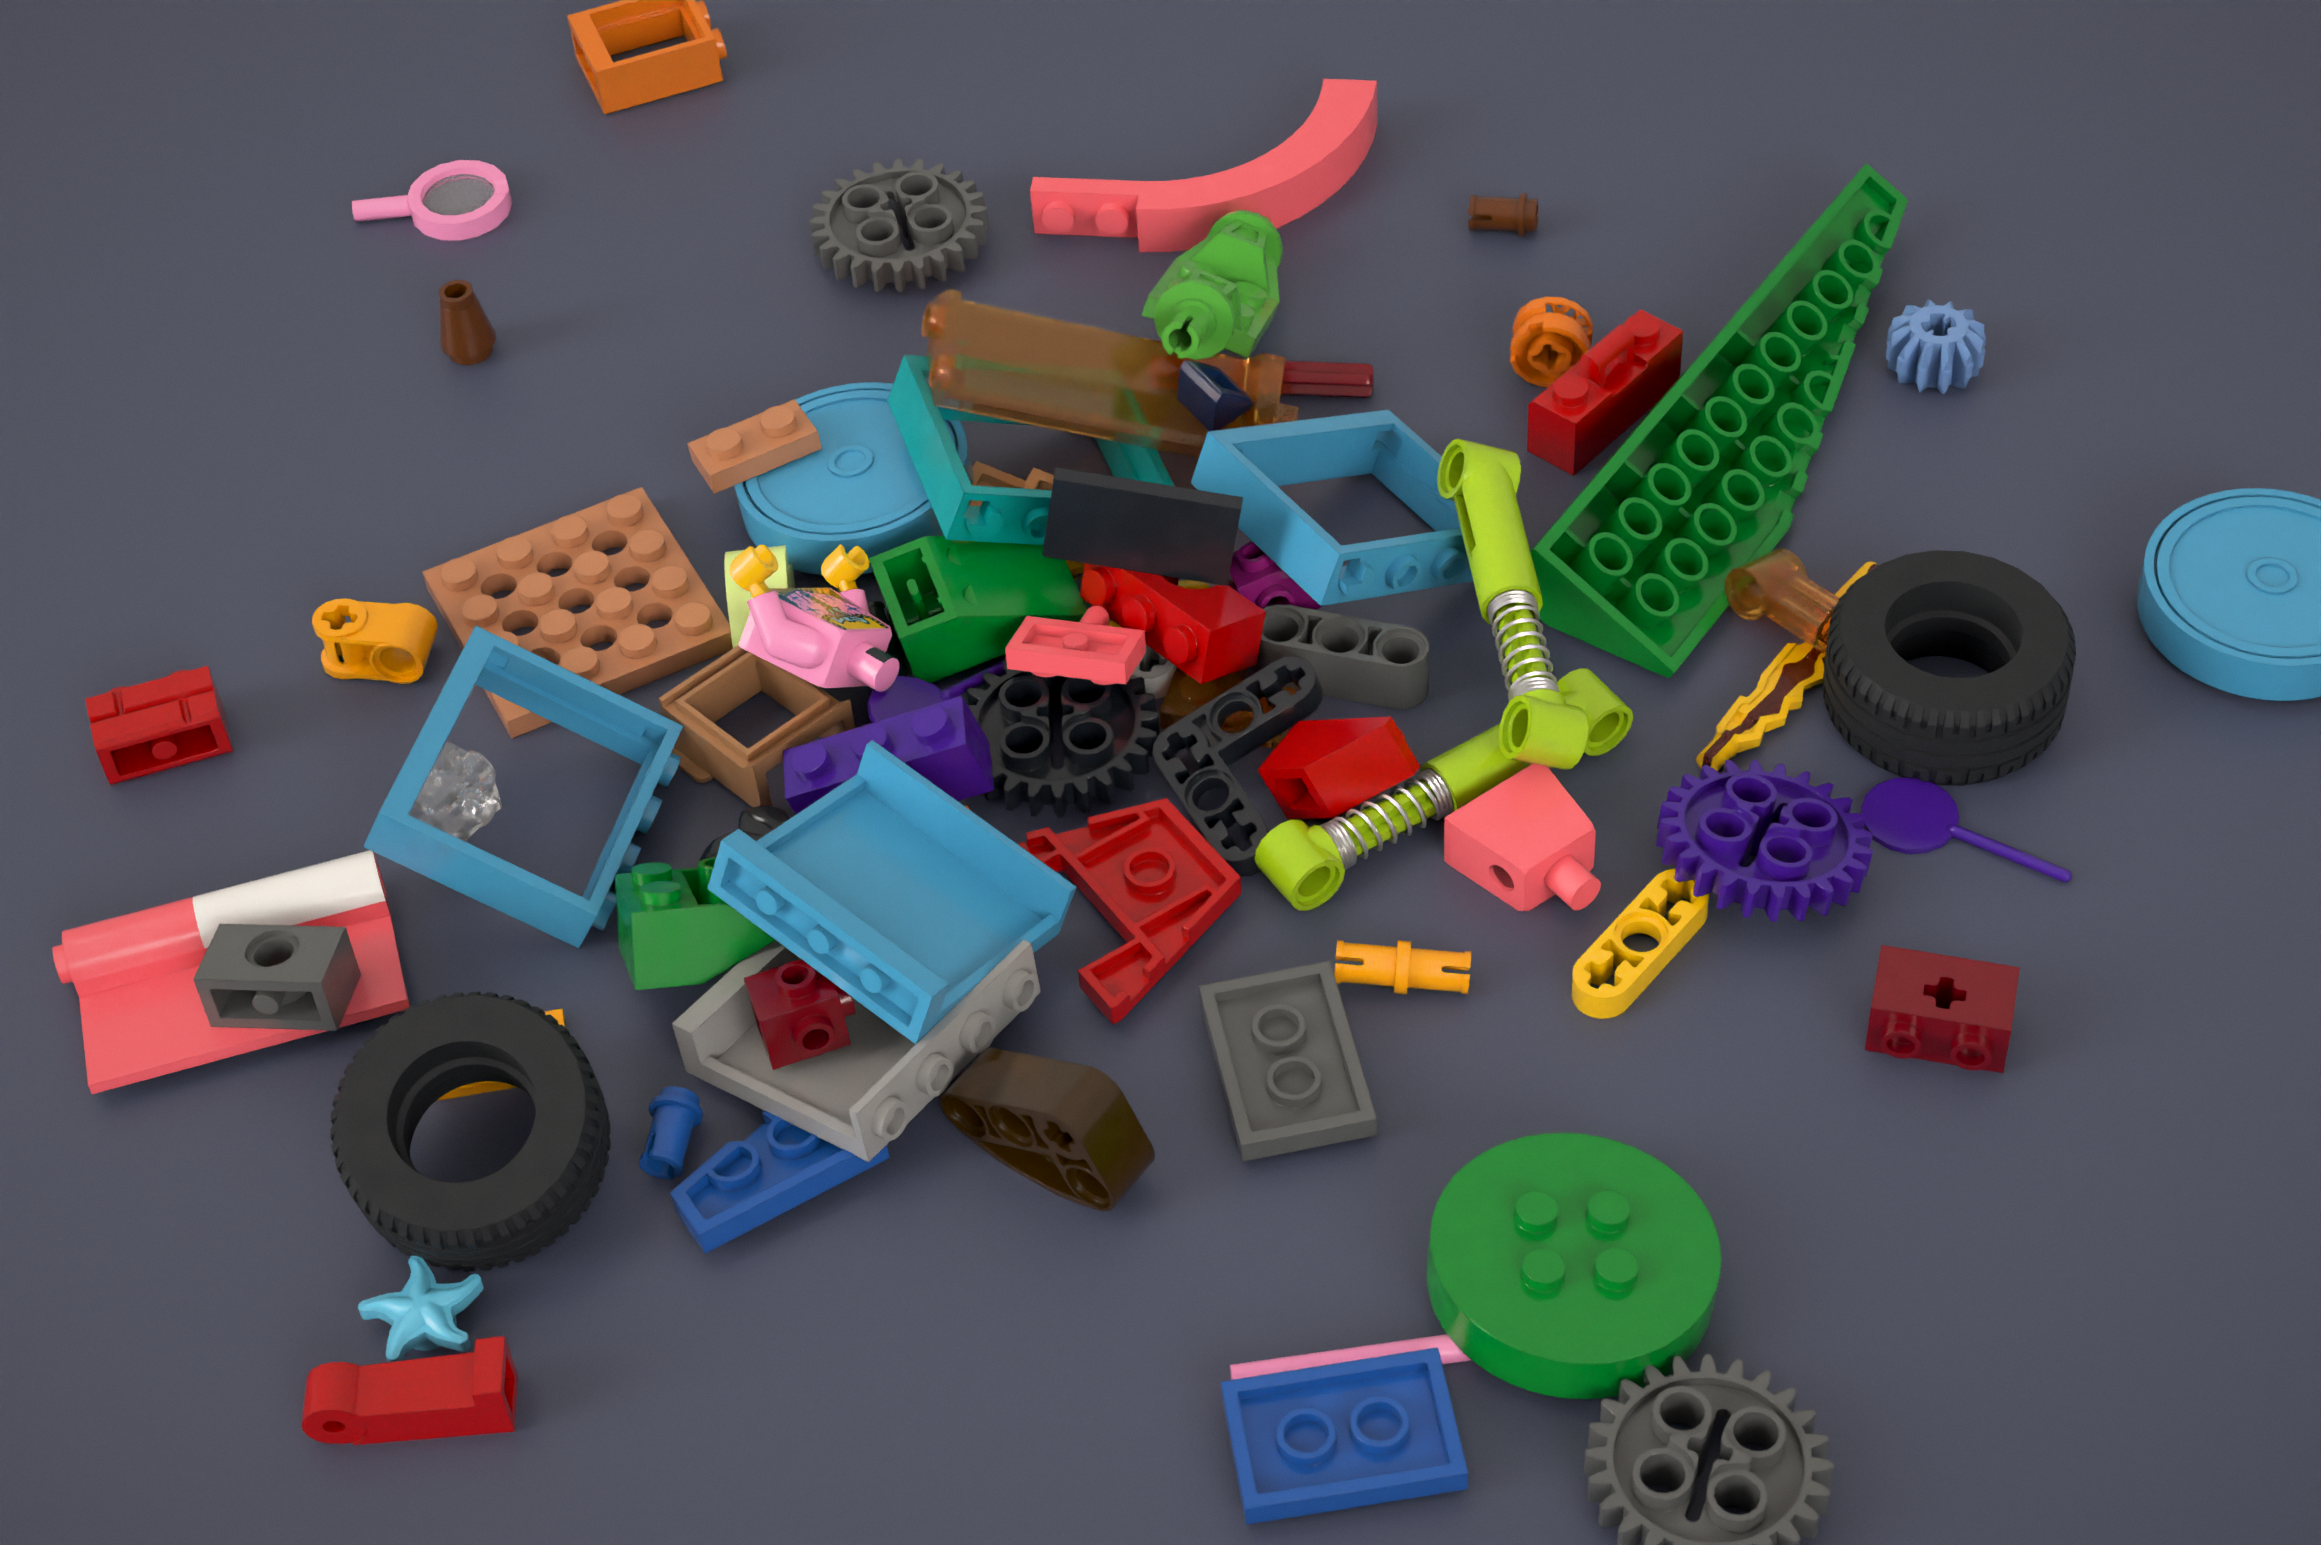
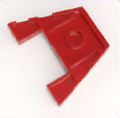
[1017,798,1241,1025]

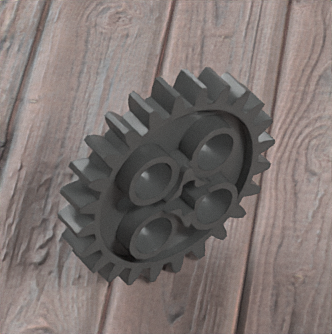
[809,158,989,292]
[1584,1354,1833,1545]

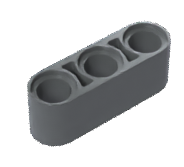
[1254,604,1429,709]

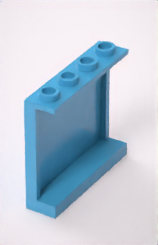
[707,740,1077,1044]

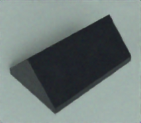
[1042,467,1243,586]

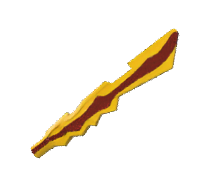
[1696,562,1878,771]

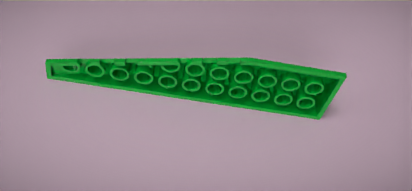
[1530,163,1908,679]

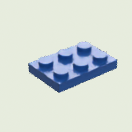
[1221,1347,1468,1525]

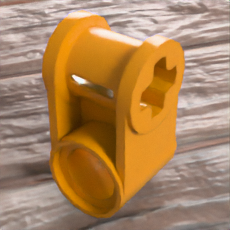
[312,598,438,684]

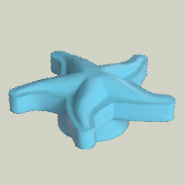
[358,1256,484,1362]

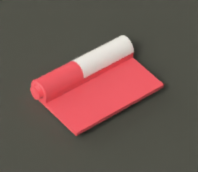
[52,850,410,1094]

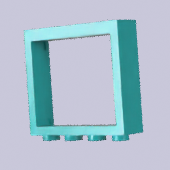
[887,354,1174,545]

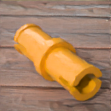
[1334,940,1471,995]

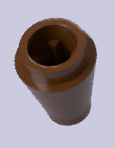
[439,280,496,365]

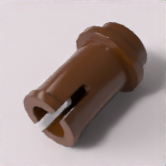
[1468,192,1539,237]

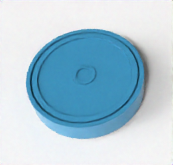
[734,382,974,575]
[2137,488,2321,701]

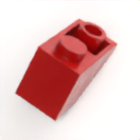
[1258,717,1420,819]

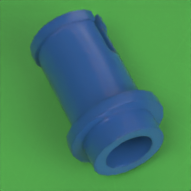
[639,1086,703,1179]

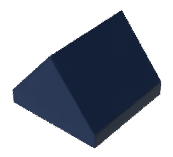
[1177,360,1253,431]

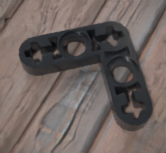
[1152,656,1323,877]

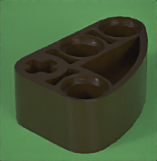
[940,1048,1155,1211]

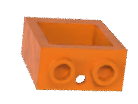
[567,0,727,115]

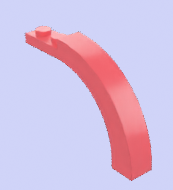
[1030,79,1378,252]

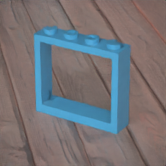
[1191,410,1473,606]
[363,625,683,948]

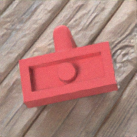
[1005,606,1146,685]

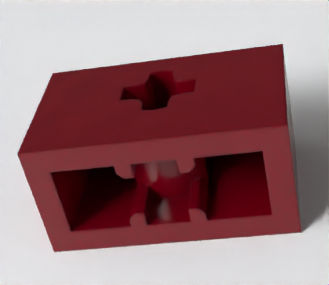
[1865,945,2020,1073]

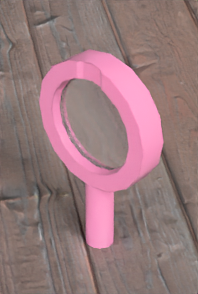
[352,160,512,241]

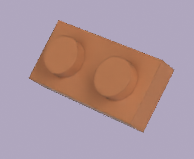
[687,399,822,494]

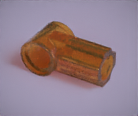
[1725,548,1840,653]

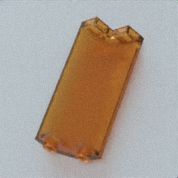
[922,289,1299,458]

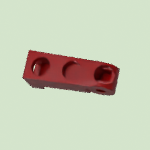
[302,1336,518,1445]

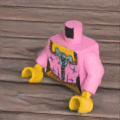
[729,544,900,692]

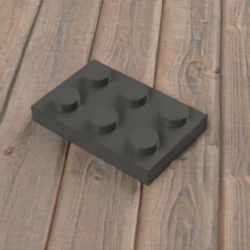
[1198,961,1377,1162]

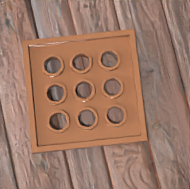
[422,487,733,739]

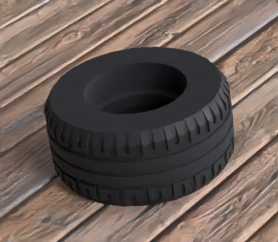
[1823,550,2076,786]
[330,991,610,1271]

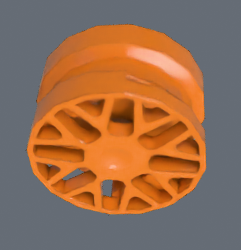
[1510,296,1593,387]

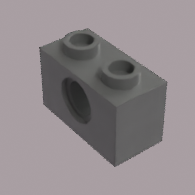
[193,924,361,1031]

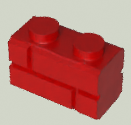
[85,666,233,785]

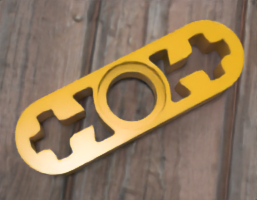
[1571,868,1709,1019]

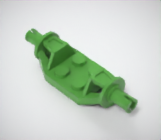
[1141,210,1283,360]

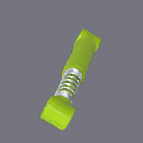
[1437,438,1588,770]
[1254,668,1633,911]

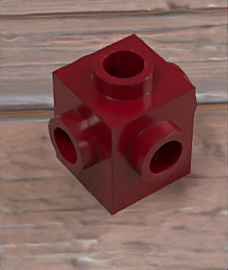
[744,959,856,1070]

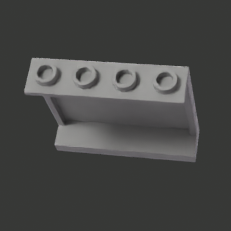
[672,940,1041,1162]

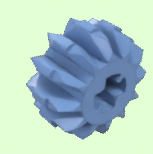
[1886,299,1986,395]

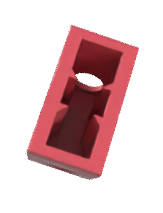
[1444,764,1601,911]

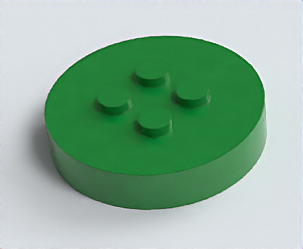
[1426,1133,1721,1399]

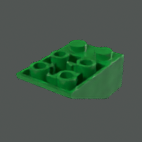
[869,536,1087,683]
[615,857,775,990]

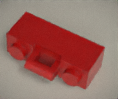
[1527,309,1683,476]

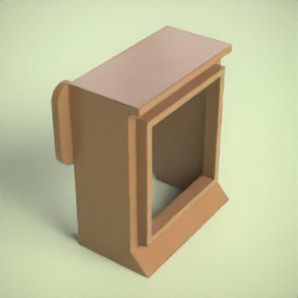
[658,645,855,807]

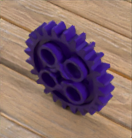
[1656,759,1873,922]

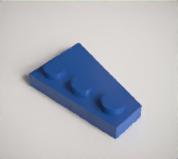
[670,1111,890,1253]

